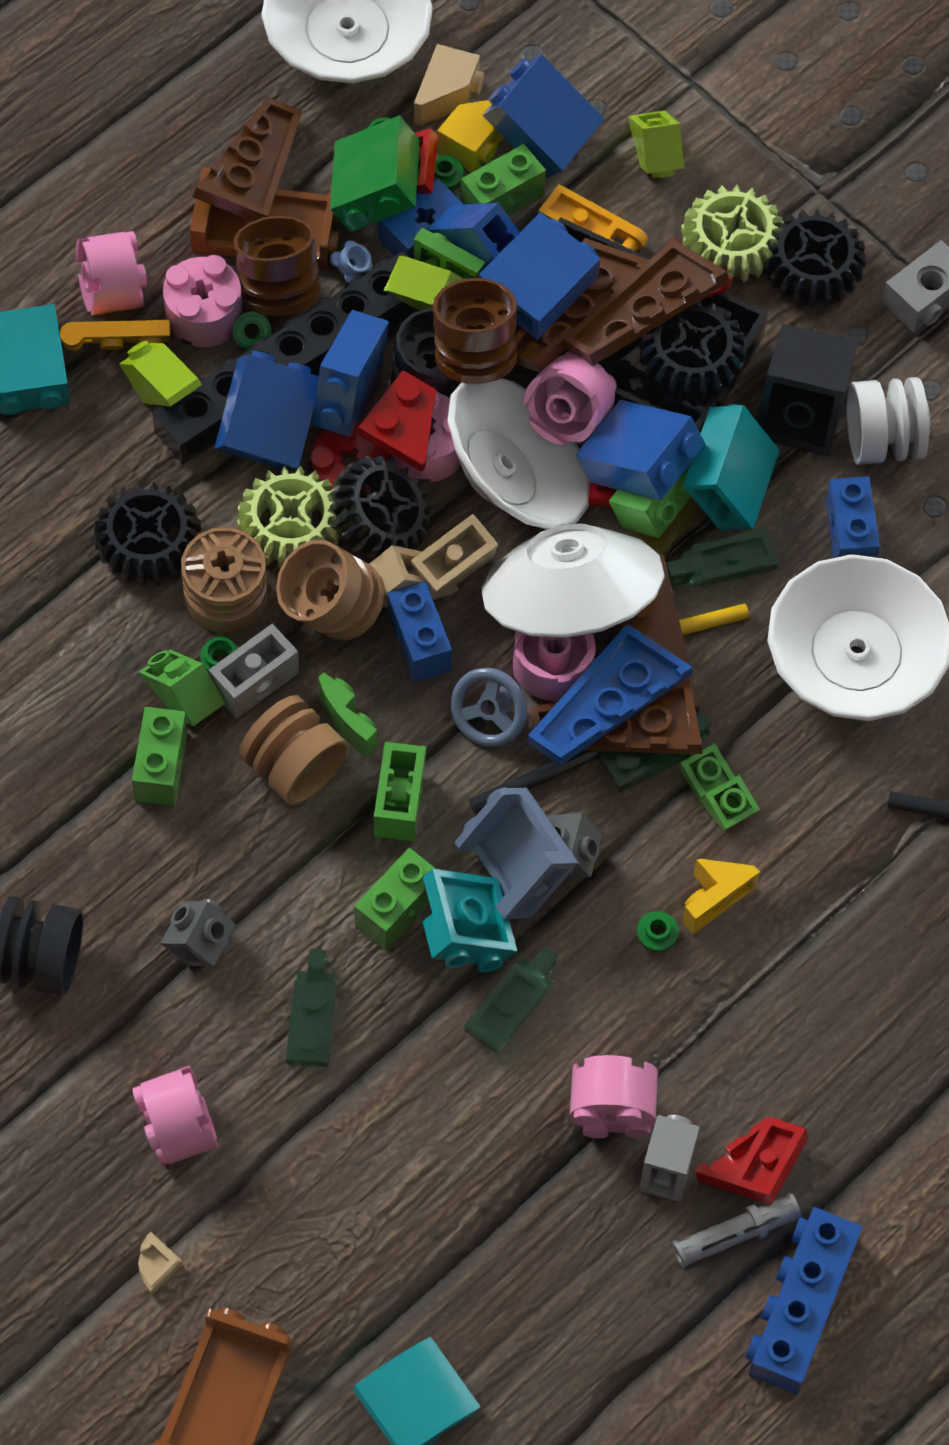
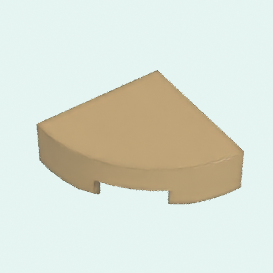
[138,1232,182,1295]

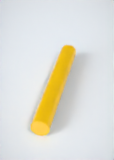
[679,603,749,635]

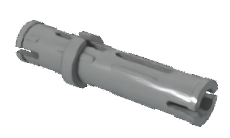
[672,1193,802,1268]

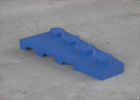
[528,624,692,766]

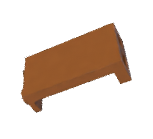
[190,167,341,269]
[154,1308,292,1445]

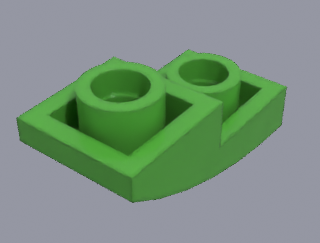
[318,672,377,758]
[678,743,760,831]

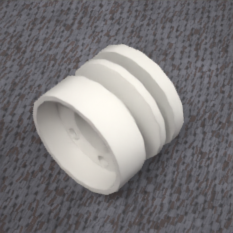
[846,377,930,465]

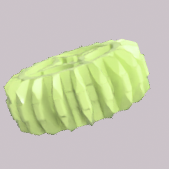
[681,184,784,283]
[237,466,342,568]

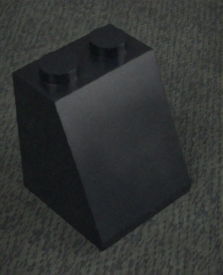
[757,324,858,456]

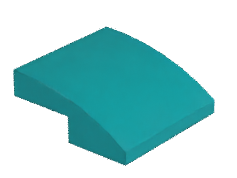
[352,1336,481,1445]

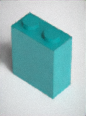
[0,304,70,415]
[683,404,780,530]

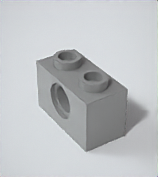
[881,240,949,333]
[209,624,299,720]
[639,1115,699,1202]

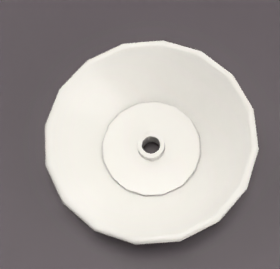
[261,0,433,84]
[447,378,589,529]
[481,523,665,638]
[767,554,949,721]

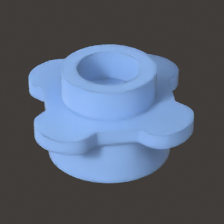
[330,241,373,283]

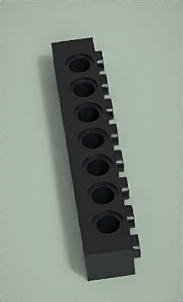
[152,251,418,465]

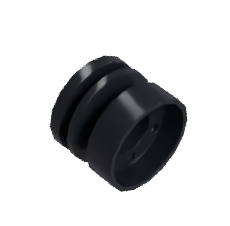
[390,308,462,398]
[0,896,84,995]

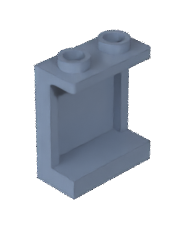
[454,787,578,919]

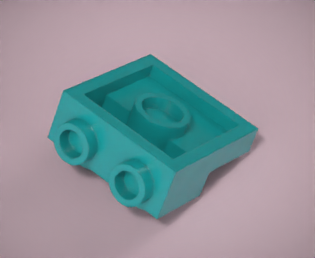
[423,869,517,972]

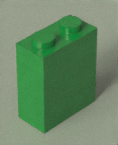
[330,116,419,232]

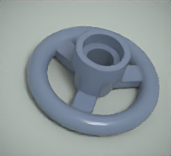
[451,668,527,747]

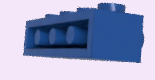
[745,1207,862,1395]

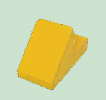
[682,859,760,935]

